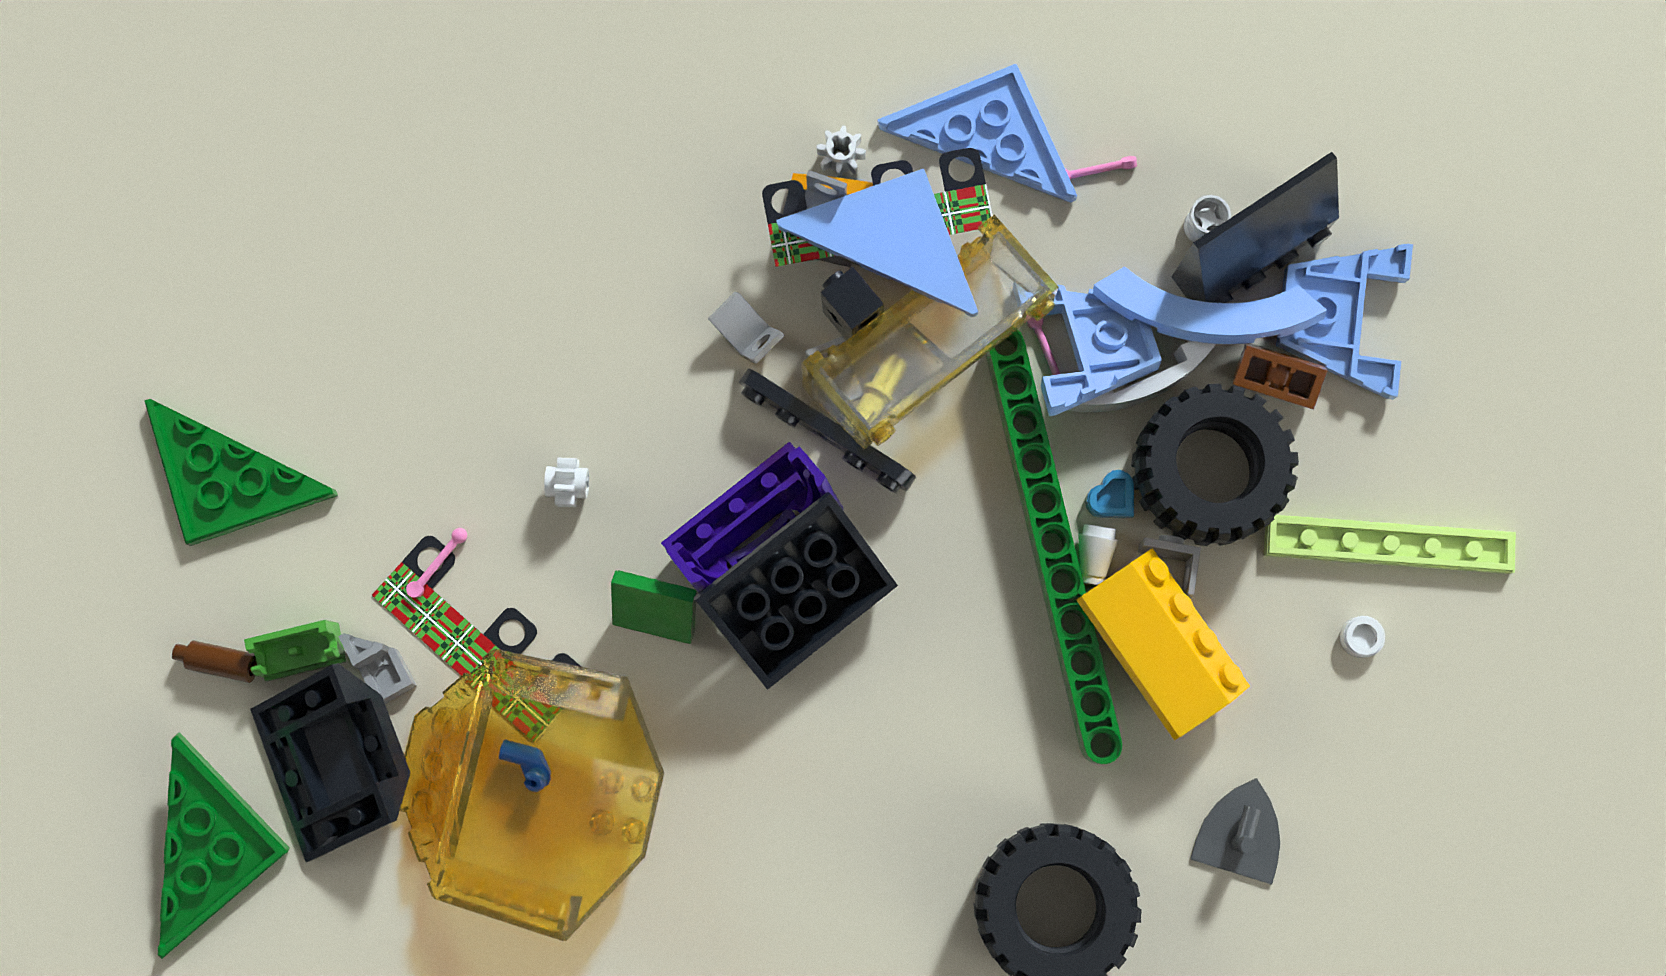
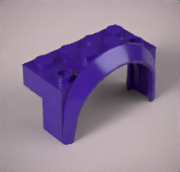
[661,441,844,593]

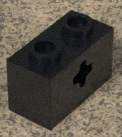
[821,267,884,348]

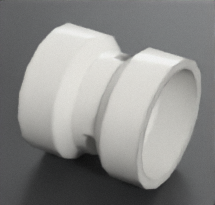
[1184,195,1231,242]

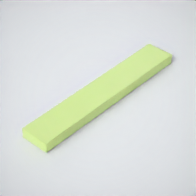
[1264,515,1516,574]

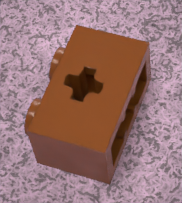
[1232,343,1328,410]

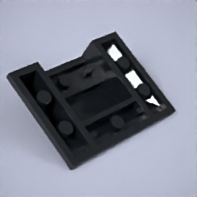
[250,663,411,863]

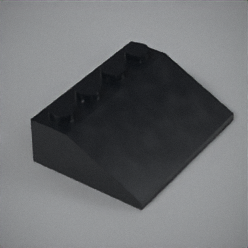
[1171,152,1339,303]
[693,492,898,690]

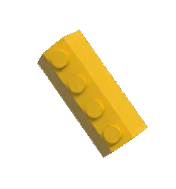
[1076,548,1250,741]

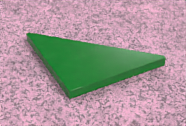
[144,399,338,546]
[157,732,290,959]

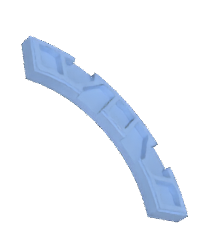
[1093,267,1327,344]

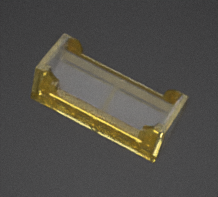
[801,214,1059,449]

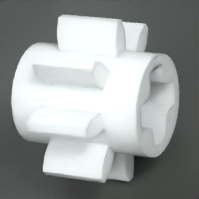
[816,126,866,178]
[544,457,589,507]

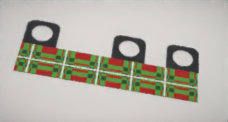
[762,148,995,267]
[372,536,589,742]

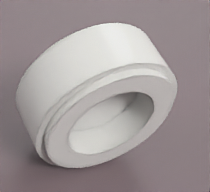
[1340,616,1385,658]

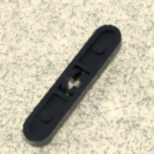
[739,368,917,493]

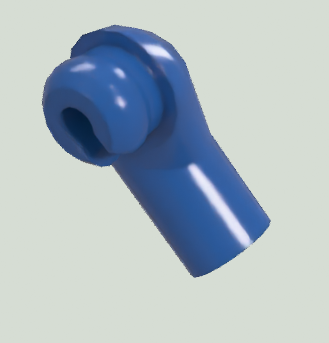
[499,739,551,792]

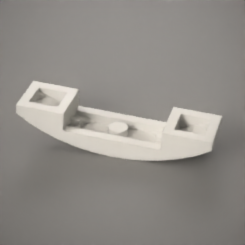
[1069,341,1216,413]

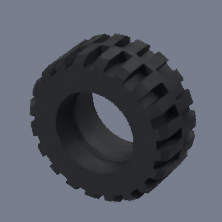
[1131,383,1299,546]
[973,823,1142,976]

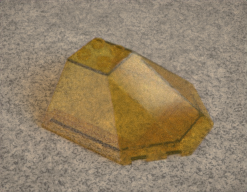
[400,649,664,941]

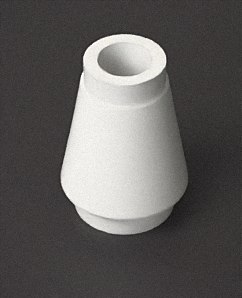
[1078,524,1119,585]

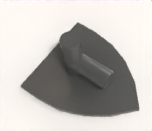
[1191,778,1280,884]

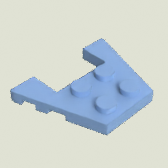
[1276,244,1413,400]
[1013,280,1162,416]

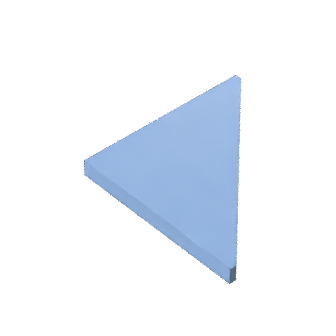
[877,64,1077,203]
[776,168,978,317]

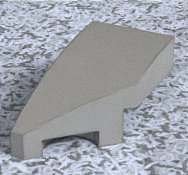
[339,633,417,704]

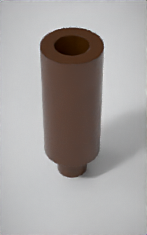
[172,640,257,683]

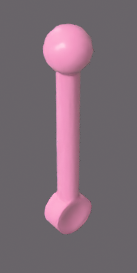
[1065,156,1137,180]
[1027,316,1060,375]
[406,528,467,598]

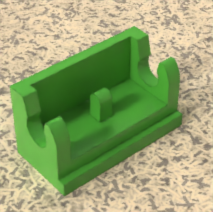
[244,620,346,681]

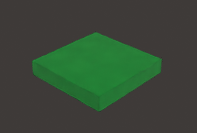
[611,570,697,644]

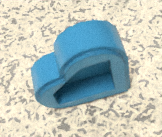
[1085,470,1134,518]

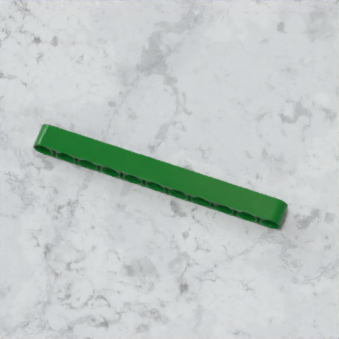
[986,325,1122,764]

